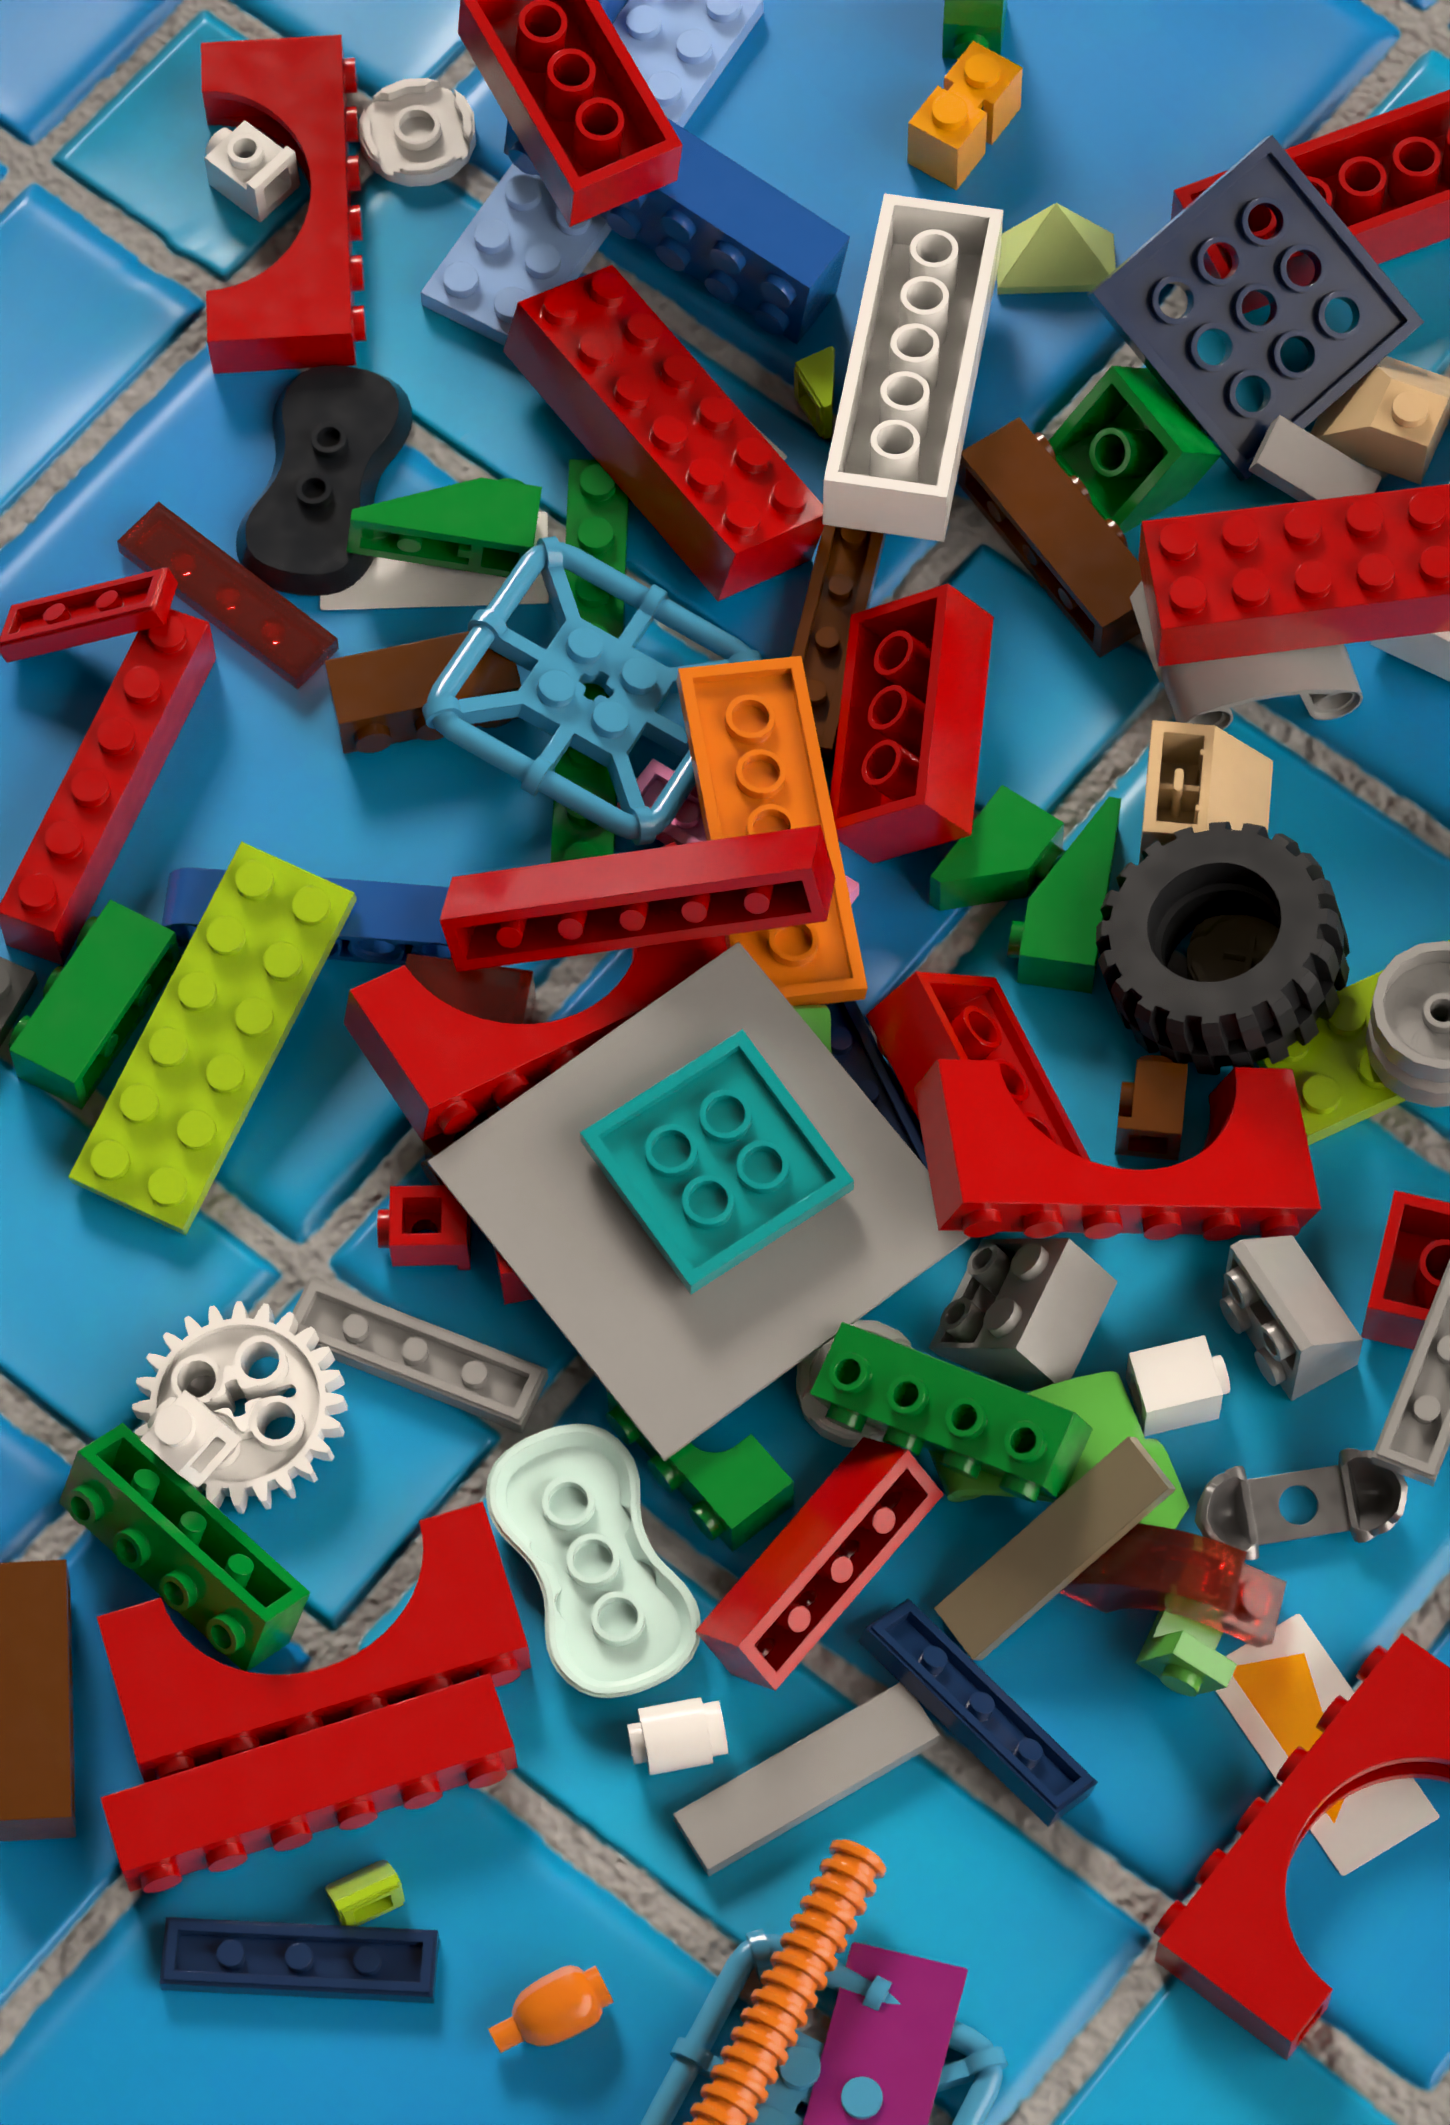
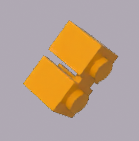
[907,41,1023,190]

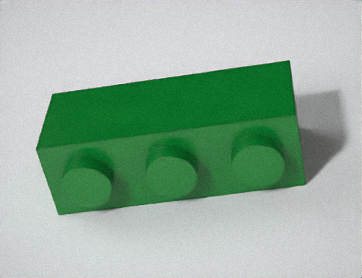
[9,899,181,1110]

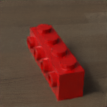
[695,1437,944,1691]

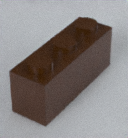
[324,623,521,754]

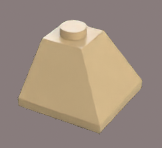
[1310,356,1450,485]

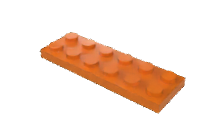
[676,656,868,1006]

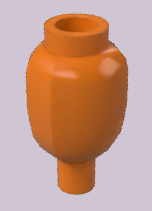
[488,1965,614,2054]

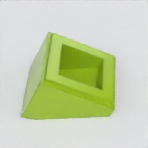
[794,346,835,440]
[325,1860,405,1926]

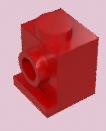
[377,1185,471,1270]

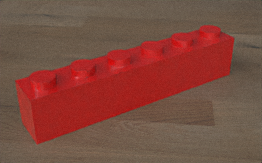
[0,609,217,966]
[439,825,835,972]
[100,1673,518,1893]

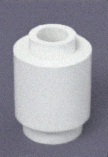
[627,1697,729,1775]

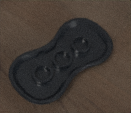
[236,365,412,596]

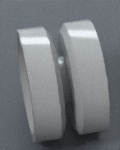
[1365,941,1450,1108]

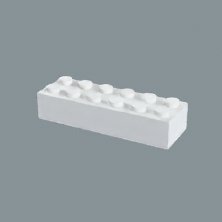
[823,194,1003,542]

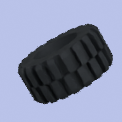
[1096,821,1350,1075]

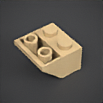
[1139,720,1273,864]

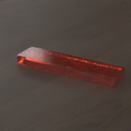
[117,501,339,690]

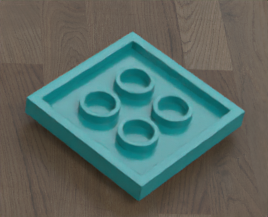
[580,1029,854,1295]

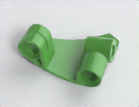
[928,1371,1190,1540]

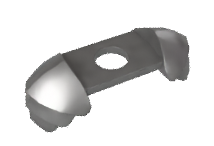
[1194,1448,1408,1560]

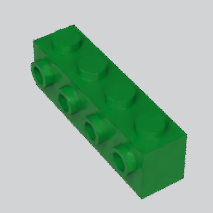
[810,1322,1093,1503]
[59,1423,311,1671]

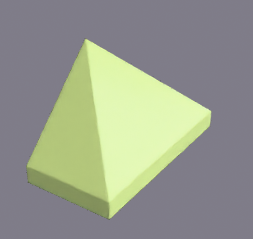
[996,203,1116,294]

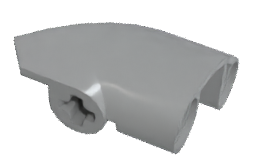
[1130,581,1363,730]

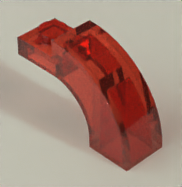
[1059,1524,1287,1648]

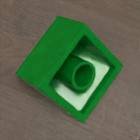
[1048,366,1222,534]

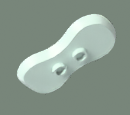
[486,1424,701,1698]

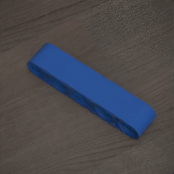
[162,867,455,968]

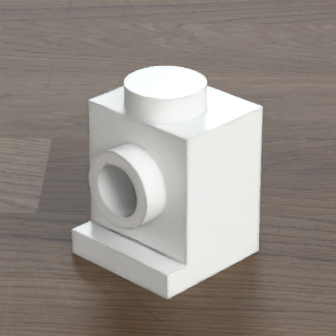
[204,120,300,223]
[140,1390,242,1488]

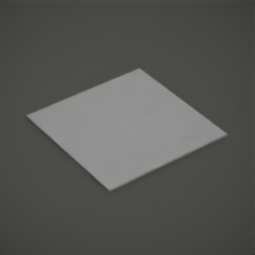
[427,942,971,1461]

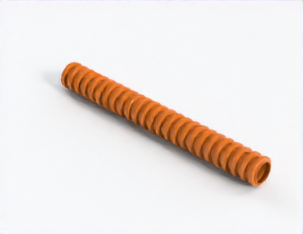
[682,1839,886,2125]

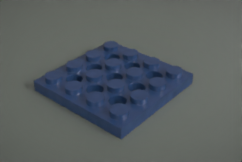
[1087,135,1424,481]

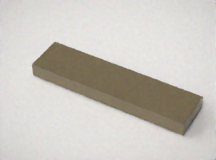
[934,1436,1176,1661]

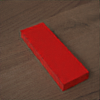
[0,568,178,663]

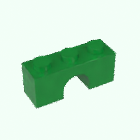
[605,1390,794,1552]

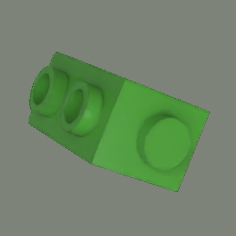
[1135,1549,1245,1697]

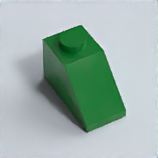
[929,785,1066,911]

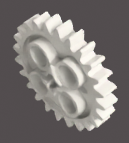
[132,1301,348,1514]

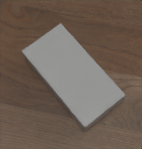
[1248,415,1382,502]

